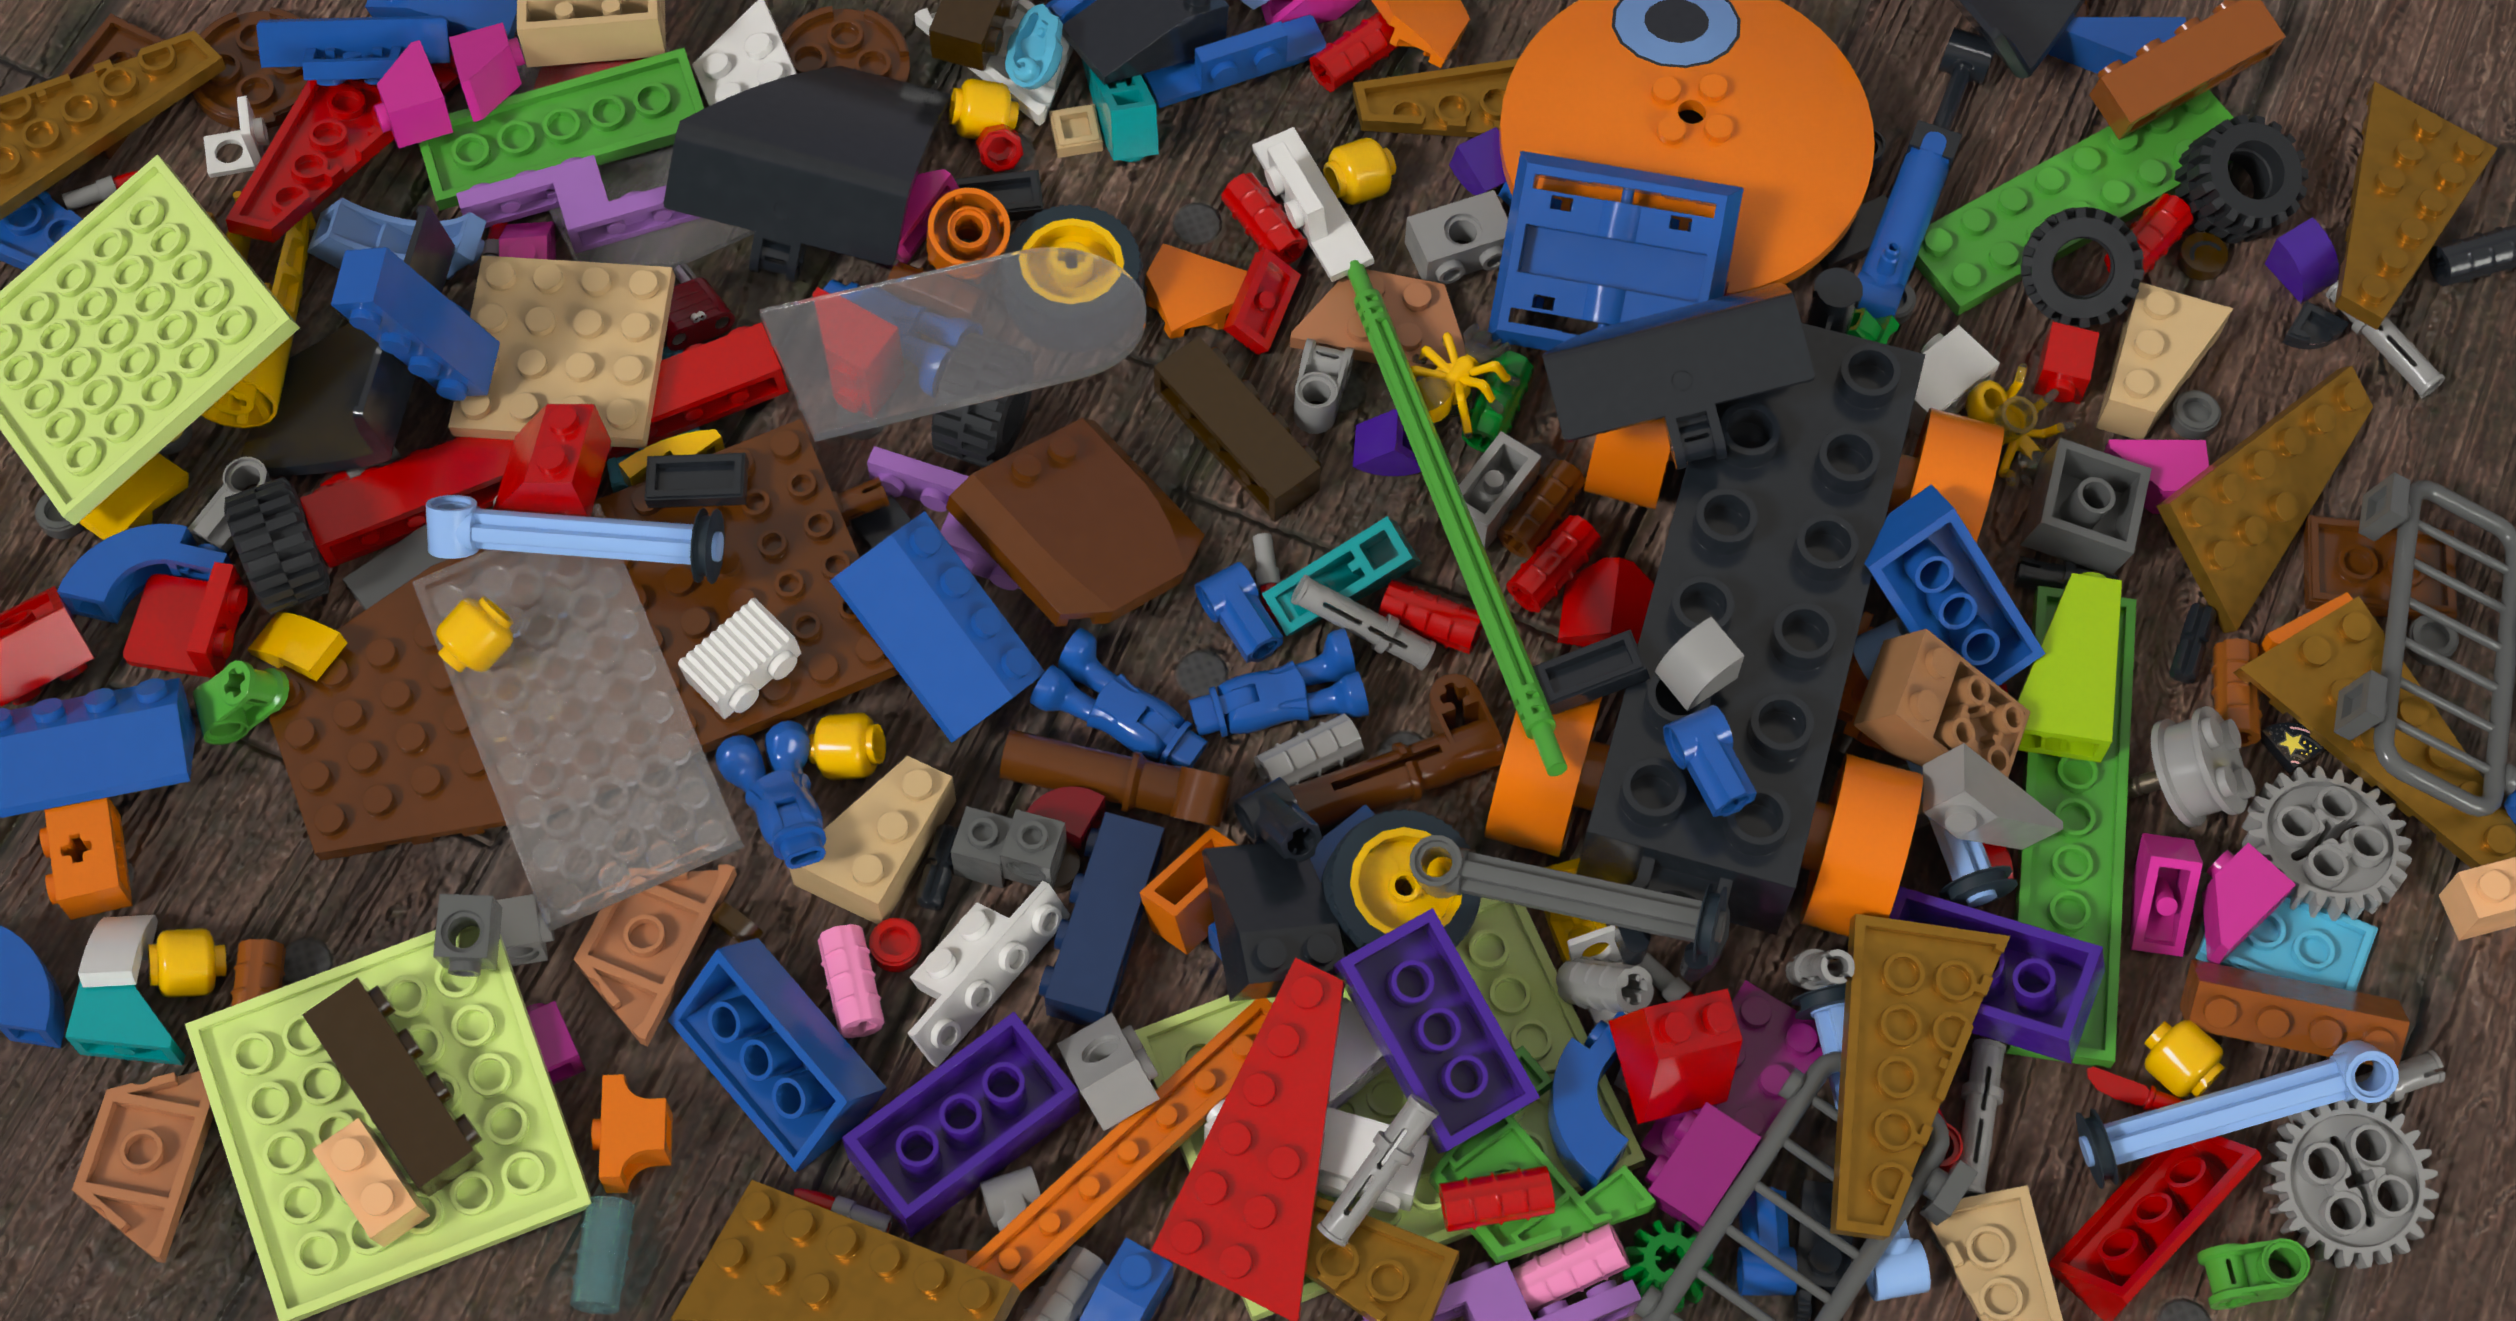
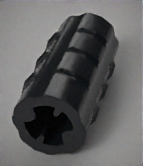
[2429,225,2516,287]

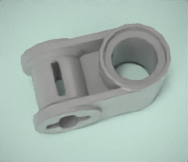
[1293,338,1355,434]

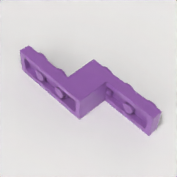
[456,155,700,254]
[867,446,1022,590]
[1361,1261,1641,1321]

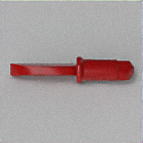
[2086,1066,2189,1111]

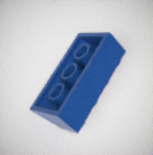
[1864,484,2046,686]
[830,511,1045,743]
[0,678,196,818]
[668,938,887,1172]

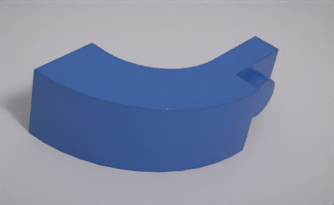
[57,524,232,624]
[0,925,65,1048]
[1548,1012,1629,1193]

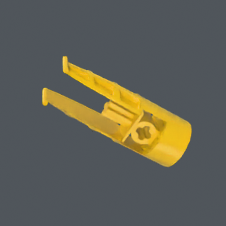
[201,191,316,428]

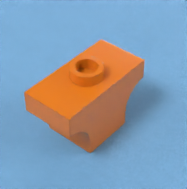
[591,1074,673,1193]

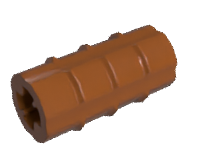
[2211,638,2263,747]
[230,939,286,1006]

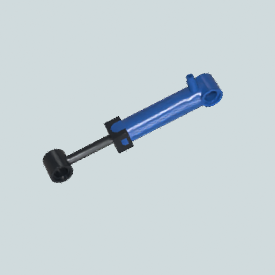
[1856,27,1994,318]

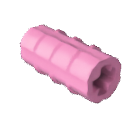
[818,924,885,1038]
[1512,1223,1631,1313]

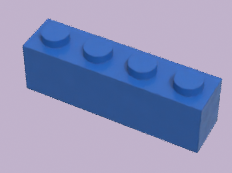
[331,247,500,401]

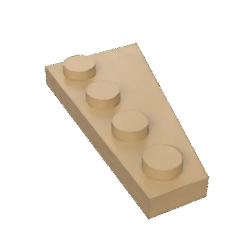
[1922,1185,2063,1321]

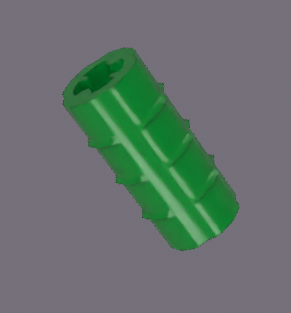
[1462,351,1534,452]

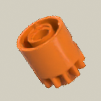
[926,188,1010,288]

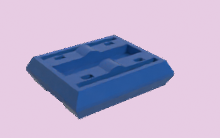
[1486,151,1744,351]

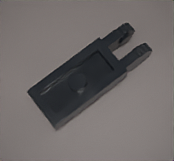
[1793,1179,1853,1321]

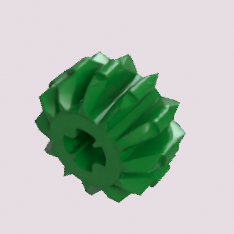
[1622,1219,1714,1313]

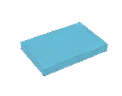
[2195,895,2378,991]

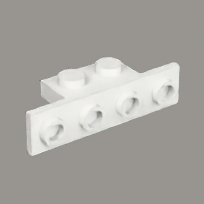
[1252,127,1374,282]
[908,881,1071,1067]

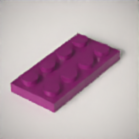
[1640,980,1823,1162]

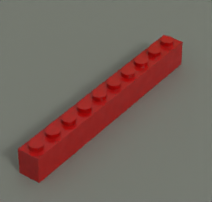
[300,322,789,568]

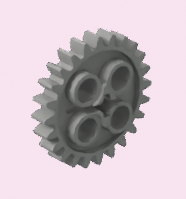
[2242,766,2412,921]
[2262,1099,2439,1269]

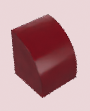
[1026,786,1106,857]

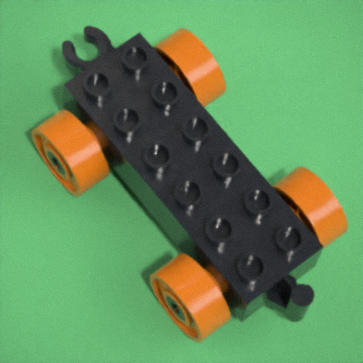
[1485,268,2004,982]

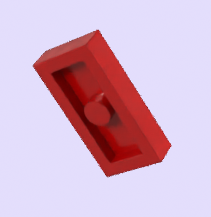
[1223,248,1301,355]

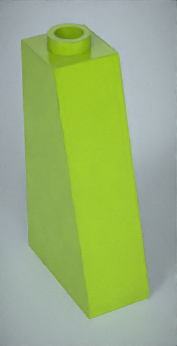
[2017,572,2122,763]

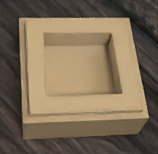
[1049,104,1103,158]

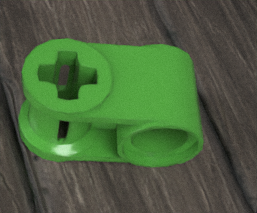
[192,660,289,745]
[2197,1238,2310,1310]

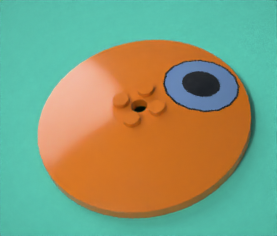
[1499,0,1875,294]

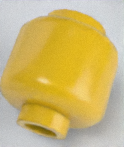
[949,79,1019,140]
[1323,138,1396,205]
[436,596,513,673]
[808,712,886,780]
[148,928,226,998]
[2144,1020,2225,1097]

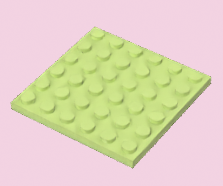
[0,154,300,526]
[185,926,594,1321]

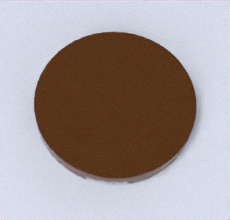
[781,6,911,83]
[191,7,308,129]

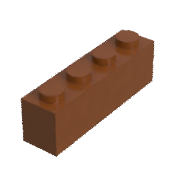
[2089,0,2286,140]
[2179,959,2410,1068]

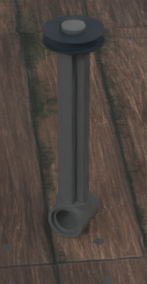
[1410,835,1727,965]

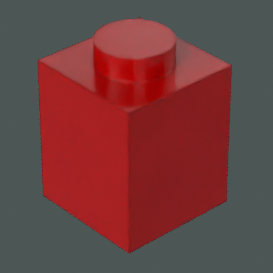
[2033,322,2100,404]

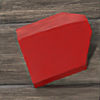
[1557,558,1654,647]

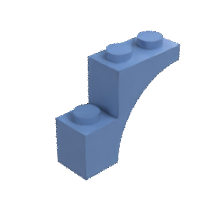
[307,198,486,280]

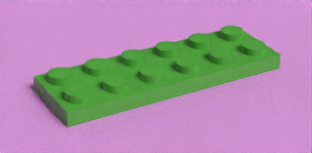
[419,48,704,211]

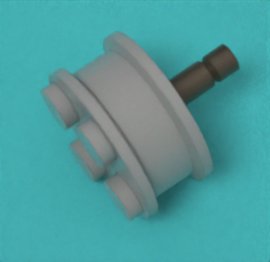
[2127,706,2255,828]

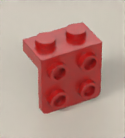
[123,562,248,678]

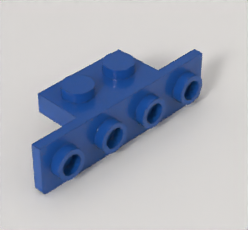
[1144,15,1327,108]
[256,16,451,86]

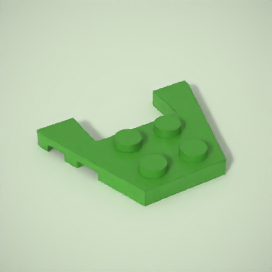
[1429,1045,1656,1264]

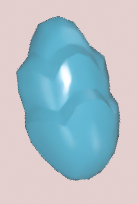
[1005,4,1063,90]

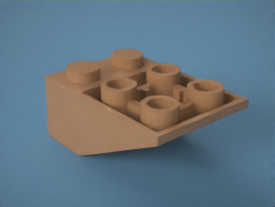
[1853,629,2030,777]

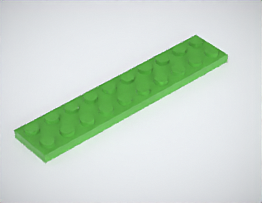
[2006,586,2137,1069]

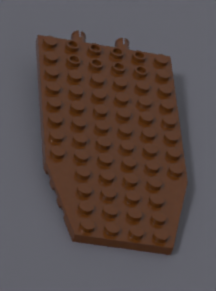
[269,419,899,861]

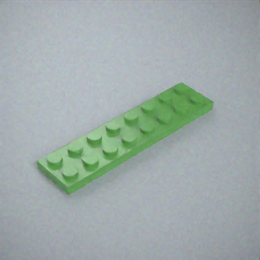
[1914,90,2234,316]

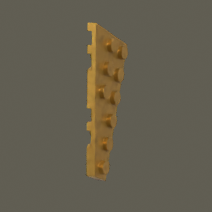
[0,30,226,220]
[2335,81,2497,330]
[2156,365,2373,633]
[2233,596,2516,869]
[1830,914,2010,1240]
[670,1180,1021,1321]

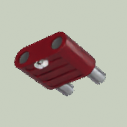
[664,264,735,351]

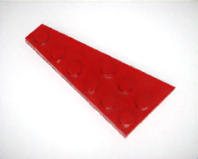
[226,55,460,243]
[1151,957,1345,1321]

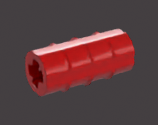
[1309,12,1399,92]
[1221,172,1308,265]
[2104,193,2194,276]
[1506,515,1602,613]
[1378,579,1483,655]
[1439,1165,1555,1232]

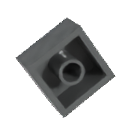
[2020,438,2152,575]

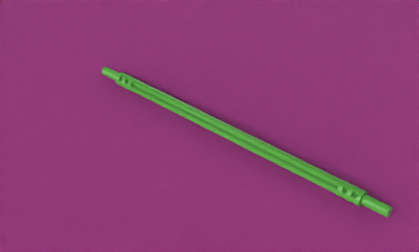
[1347,260,1567,776]

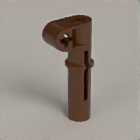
[1290,673,1505,830]
[999,729,1233,828]

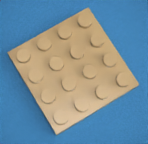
[449,255,676,448]

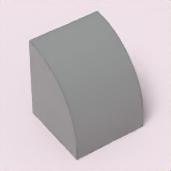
[1655,617,1744,711]

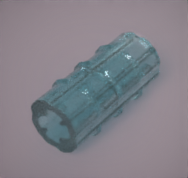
[570,1196,635,1314]

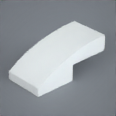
[78,915,158,988]

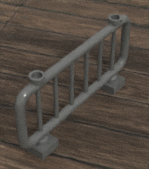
[2334,472,2516,817]
[1633,1051,1978,1321]

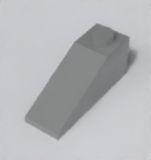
[1923,743,2063,850]

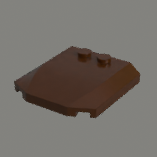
[946,418,1205,627]

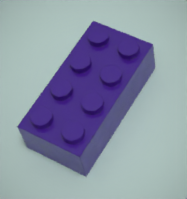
[1889,886,2105,1064]
[1333,908,1540,1154]
[842,1012,1080,1238]

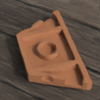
[1290,269,1467,370]
[573,864,737,1047]
[72,1071,214,1263]

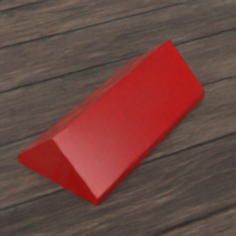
[2048,1136,2262,1321]

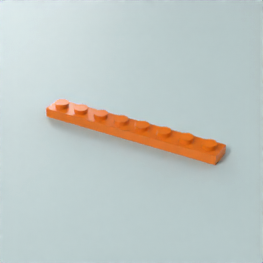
[965,998,1272,1292]

